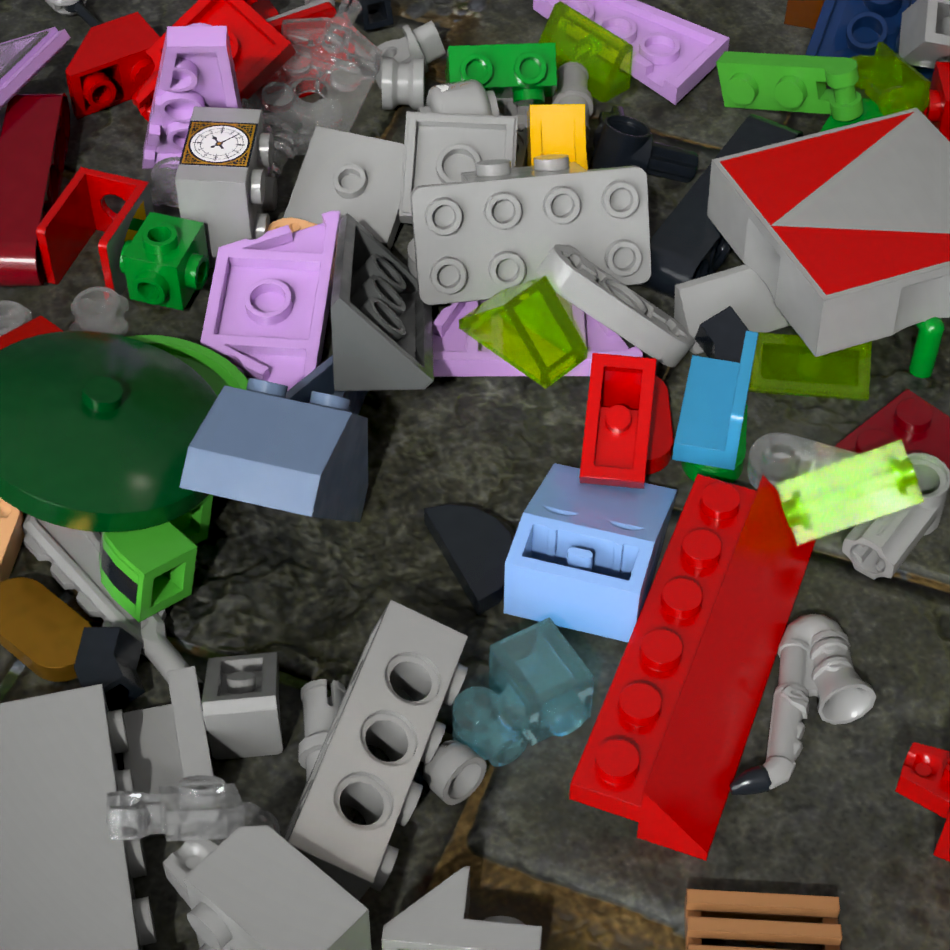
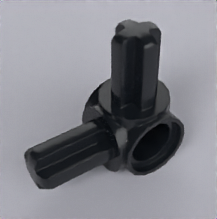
[588,105,698,183]

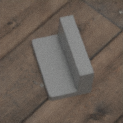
[122,666,222,840]

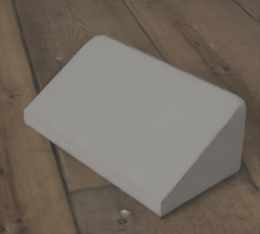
[674,264,791,354]

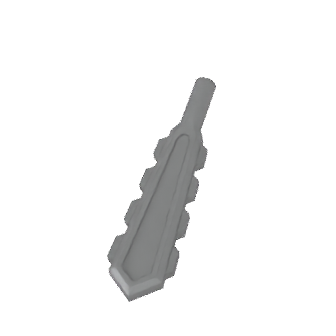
[22,515,204,696]

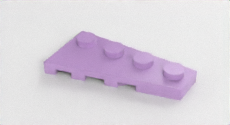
[533,0,730,105]
[142,23,242,169]

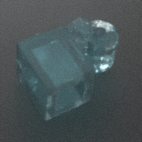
[452,617,594,767]

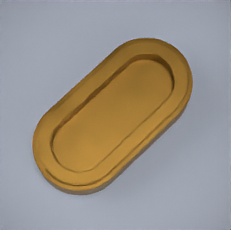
[0,577,91,682]

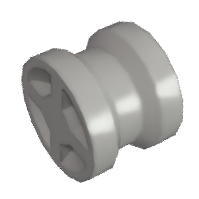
[381,57,425,111]

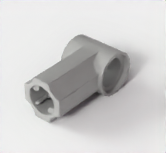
[842,453,950,580]

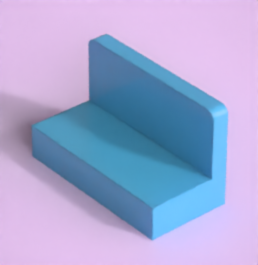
[672,330,758,470]

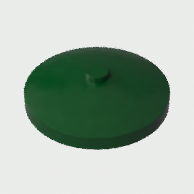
[0,331,217,532]

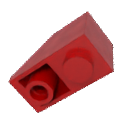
[65,11,160,119]

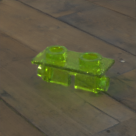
[851,42,931,116]
[775,439,924,546]

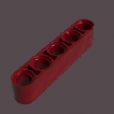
[0,93,70,287]

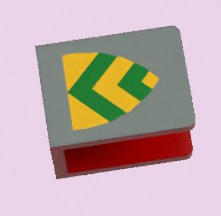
[36,167,154,299]

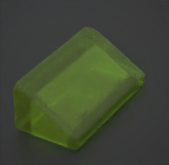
[538,1,633,102]
[748,332,872,401]

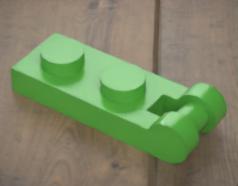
[716,51,864,121]

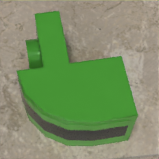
[99,494,213,623]

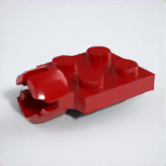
[131,0,296,122]

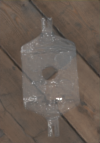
[241,0,382,178]

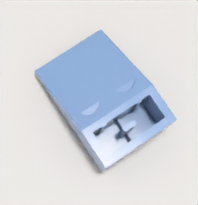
[503,463,677,642]

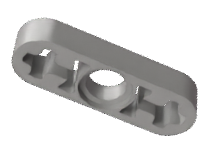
[537,244,695,367]

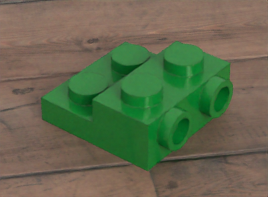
[445,43,557,106]

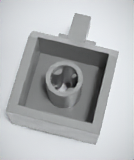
[163,825,372,950]

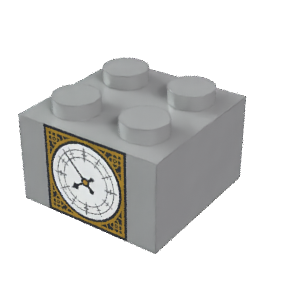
[175,106,278,268]

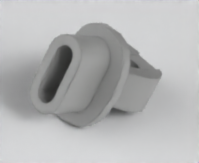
[369,20,446,89]

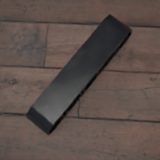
[637,114,804,299]

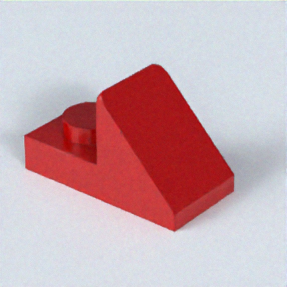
[579,353,657,489]

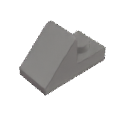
[202,652,283,760]
[381,866,542,950]

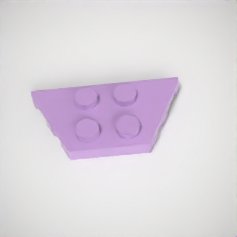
[200,211,341,391]
[433,293,643,377]

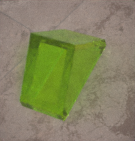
[459,275,588,389]

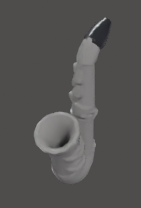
[729,614,876,795]

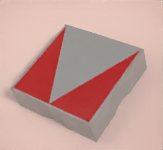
[707,107,950,357]

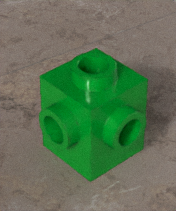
[120,211,210,311]

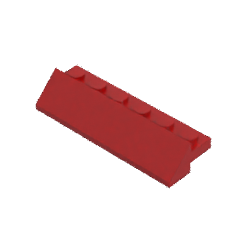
[569,474,817,861]

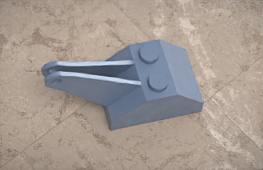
[179,355,368,523]

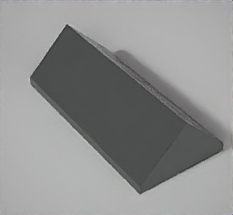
[331,213,434,391]

